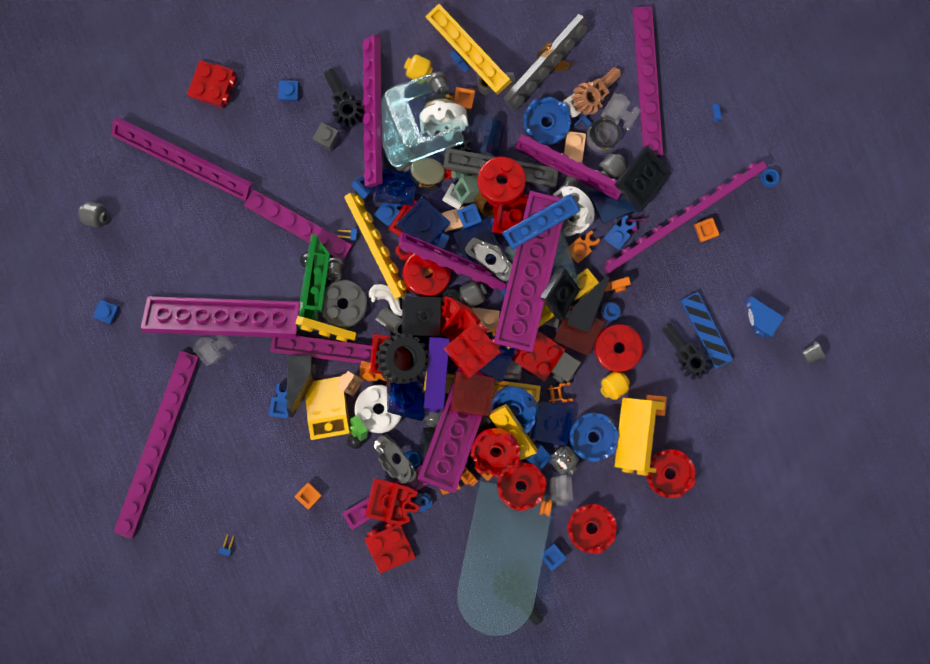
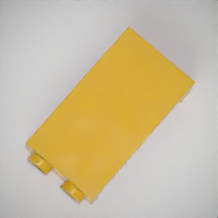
[615,398,665,476]

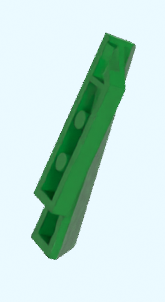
[298,234,330,327]

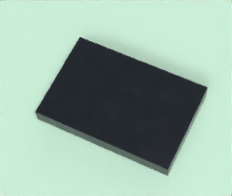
[614,145,671,213]

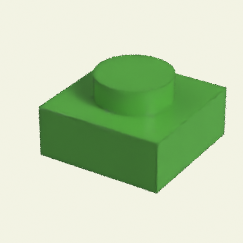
[349,415,368,441]

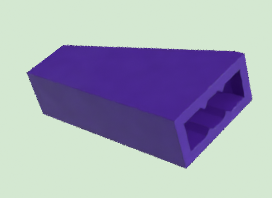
[424,337,450,413]

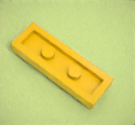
[295,316,356,342]
[489,404,537,460]

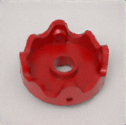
[477,157,526,207]
[402,253,451,297]
[594,324,643,372]
[471,428,521,477]
[646,449,695,498]
[497,461,546,511]
[567,504,617,554]

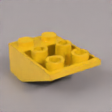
[305,376,351,440]

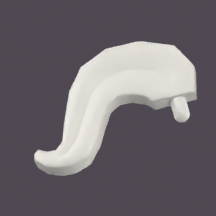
[369,284,402,316]

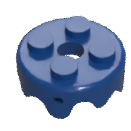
[523,97,571,146]
[489,386,539,434]
[569,413,619,462]

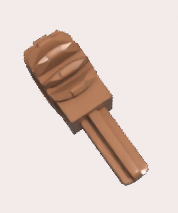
[571,67,621,115]

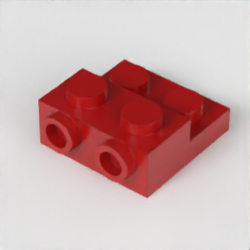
[187,60,237,109]
[492,194,529,234]
[443,322,501,379]
[364,523,416,574]

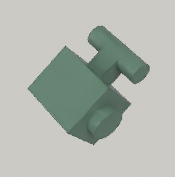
[451,171,482,204]

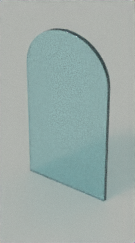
[457,481,554,636]

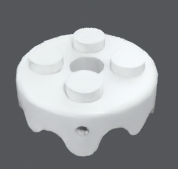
[419,101,468,140]
[553,186,595,236]
[355,385,403,433]

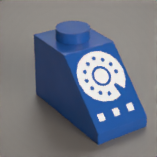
[745,296,784,338]

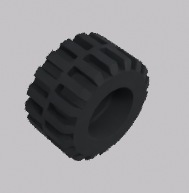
[375,334,429,384]

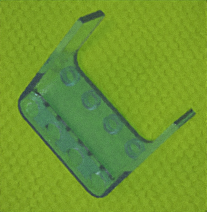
[381,72,464,167]

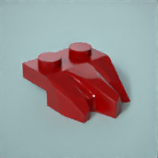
[440,296,481,342]
[365,478,420,525]

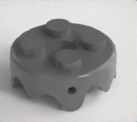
[321,280,368,328]

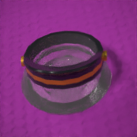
[586,119,620,153]

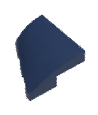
[481,117,504,157]
[588,190,636,224]

